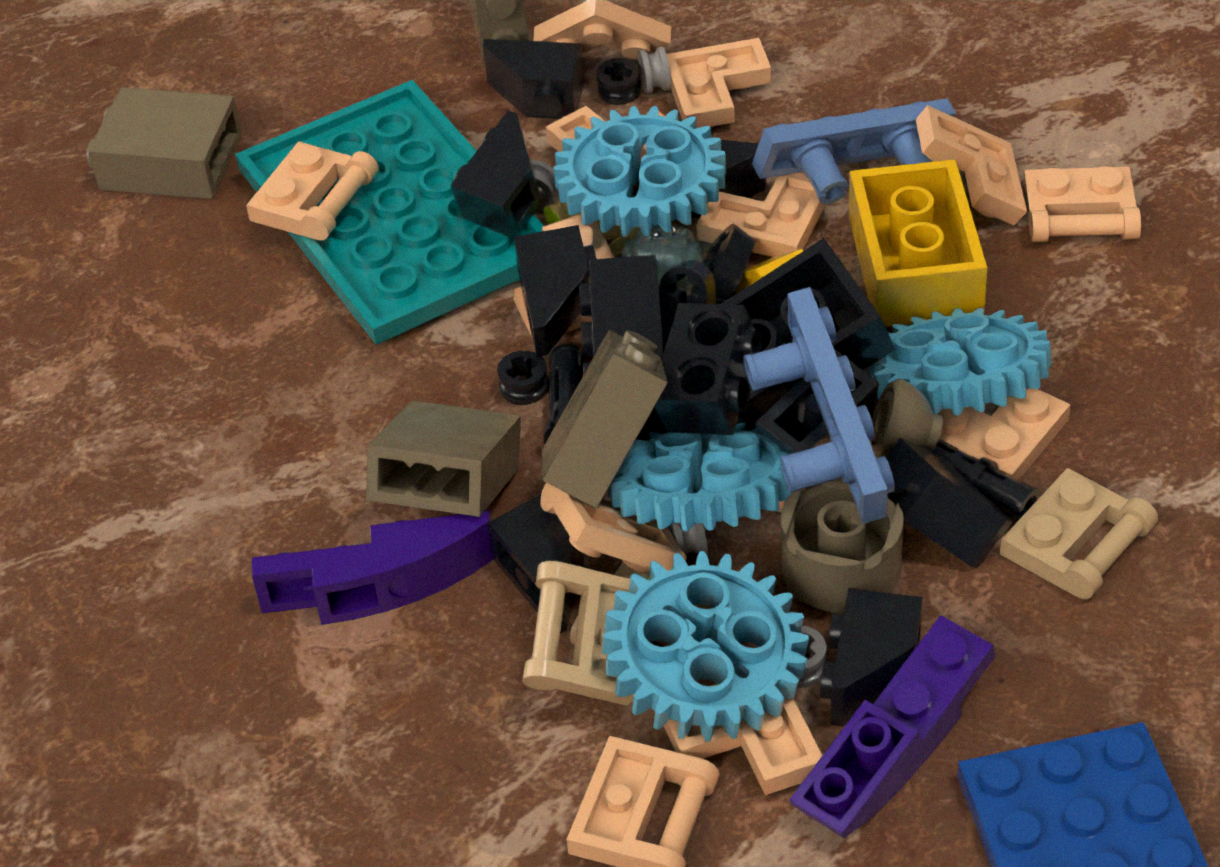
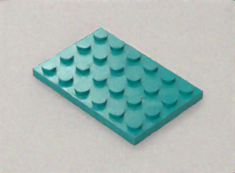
[235,79,544,345]

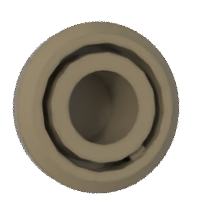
[869,378,943,457]

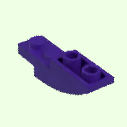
[252,511,494,625]
[789,615,995,838]

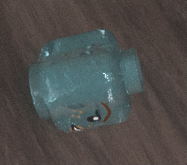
[622,225,704,291]

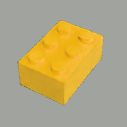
[849,159,987,327]

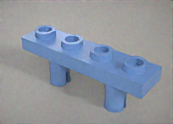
[752,98,956,204]
[743,287,895,524]

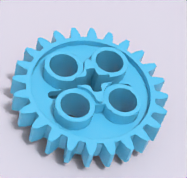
[554,106,726,237]
[866,308,1051,415]
[608,423,792,531]
[602,551,809,742]

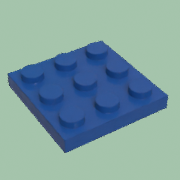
[957,722,1209,867]

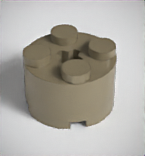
[781,478,904,613]

